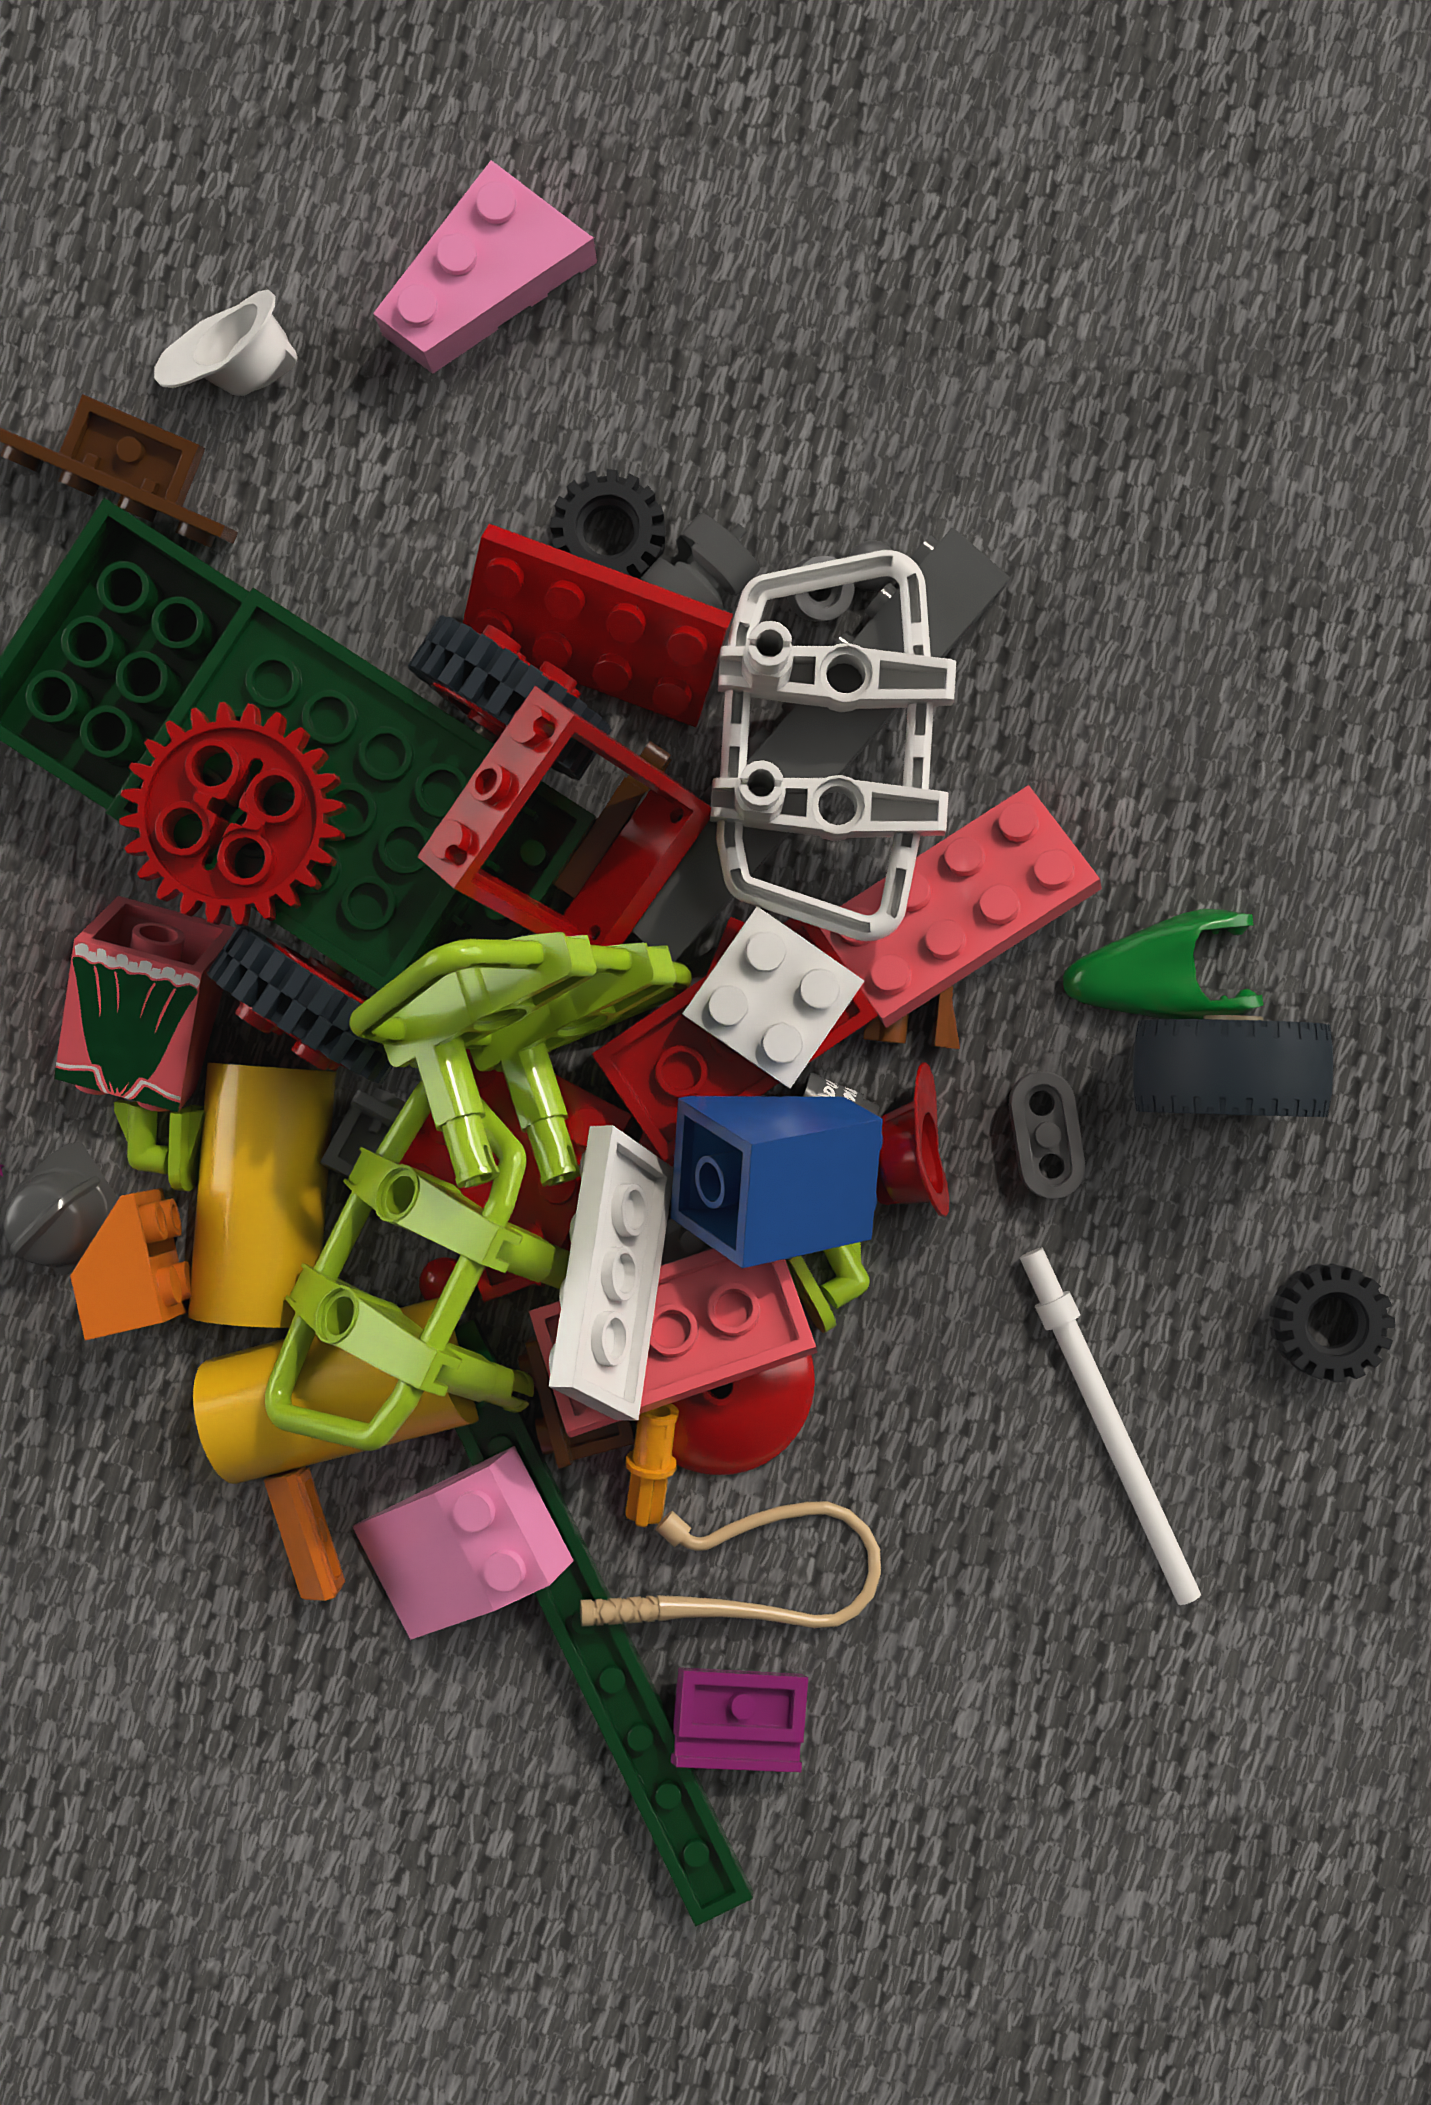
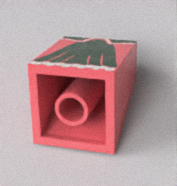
[54,896,236,1112]

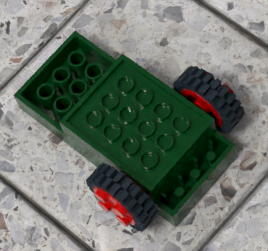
[0,498,612,1084]

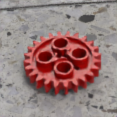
[119,702,347,926]

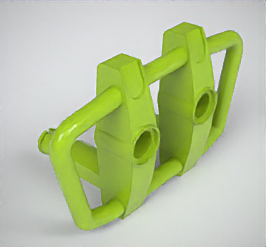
[349,932,692,1188]
[265,1080,570,1451]

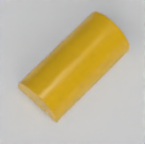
[188,1062,336,1328]
[193,1297,479,1484]

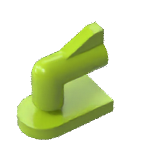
[114,1100,205,1191]
[786,1242,870,1333]

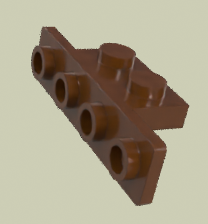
[0,394,238,548]

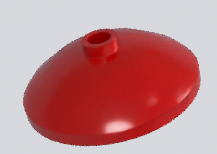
[634,1355,815,1475]

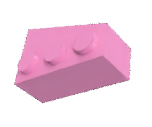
[373,160,597,374]

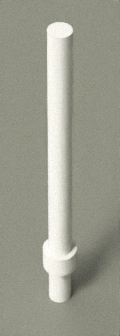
[1020,1247,1201,1605]

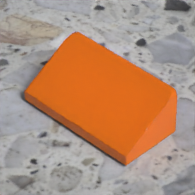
[264,1466,345,1601]

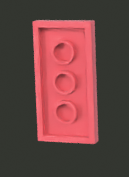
[819,785,1102,1028]
[529,1248,817,1438]

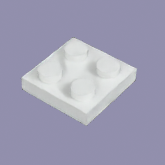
[682,906,864,1088]

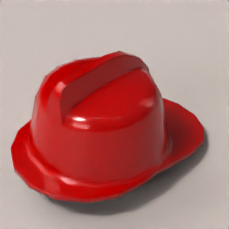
[876,1062,949,1217]

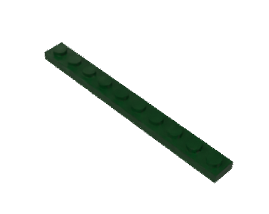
[454,1317,753,1927]

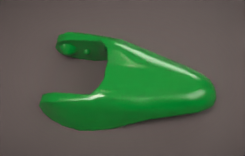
[1063,909,1264,1019]

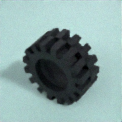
[550,469,666,579]
[1269,1263,1395,1382]

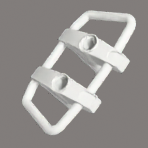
[710,550,956,941]

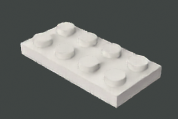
[549,1125,674,1421]

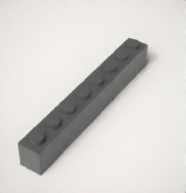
[631,527,1011,962]

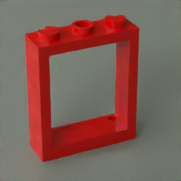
[417,686,711,946]

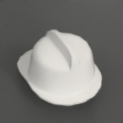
[154,290,298,396]

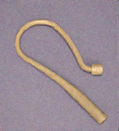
[580,1501,881,1628]

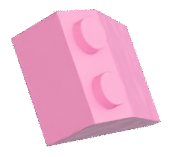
[352,1446,574,1640]

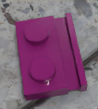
[671,1667,808,1773]

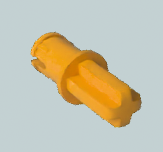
[625,1403,679,1527]

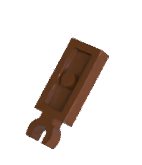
[554,741,672,900]

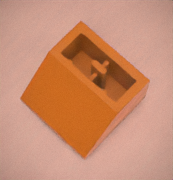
[70,1188,192,1340]

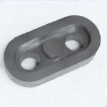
[1009,1072,1085,1199]

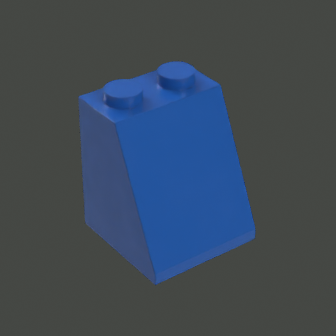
[671,1096,883,1268]

